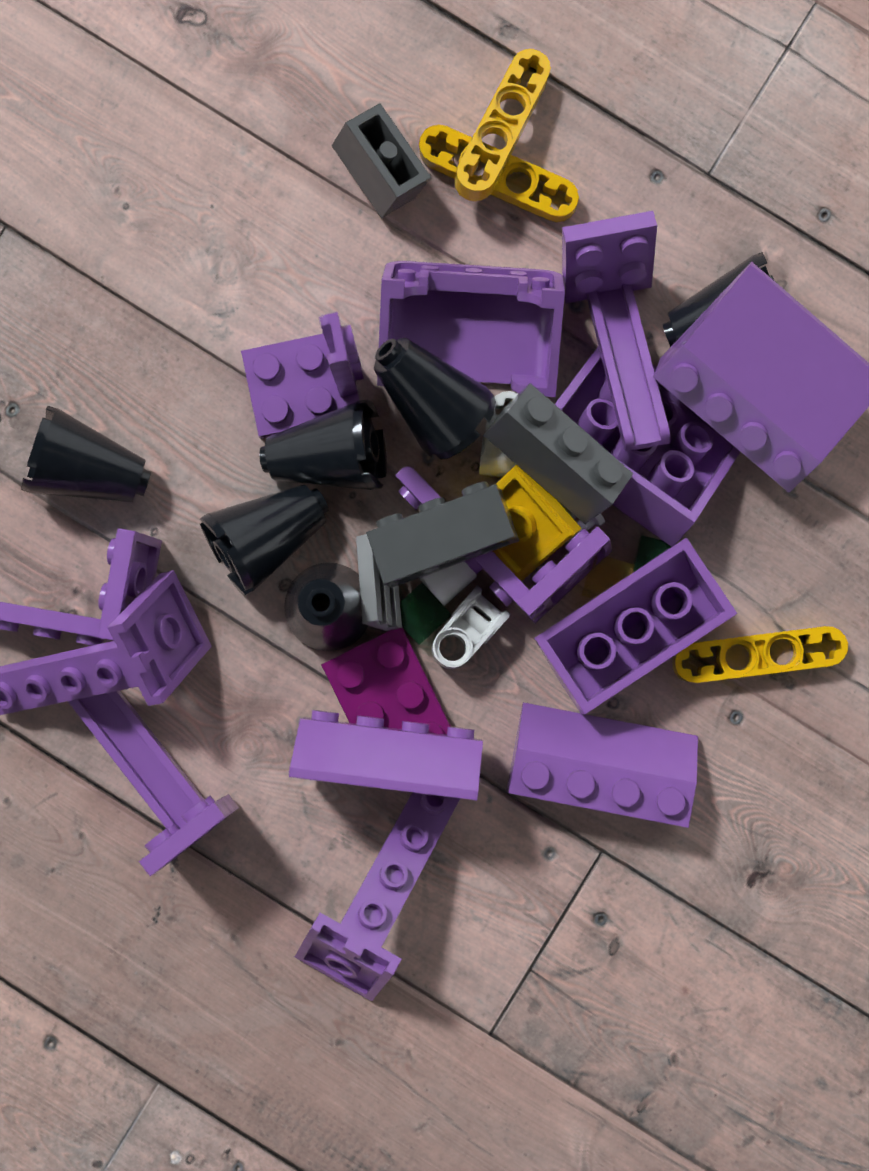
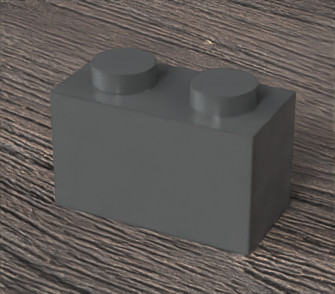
[332,103,431,219]

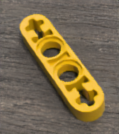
[454,49,551,201]
[419,124,579,222]
[672,626,848,683]

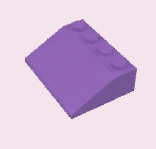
[653,261,869,492]
[555,346,740,547]

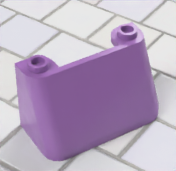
[377,261,565,397]

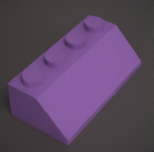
[534,537,738,714]
[506,702,698,828]
[289,710,483,800]

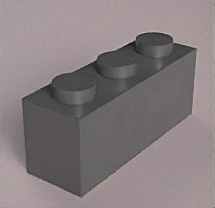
[483,383,633,524]
[366,481,520,588]

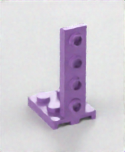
[562,211,670,452]
[241,312,364,439]
[395,466,612,624]
[0,528,162,645]
[0,570,212,715]
[68,691,239,876]
[294,792,460,1001]

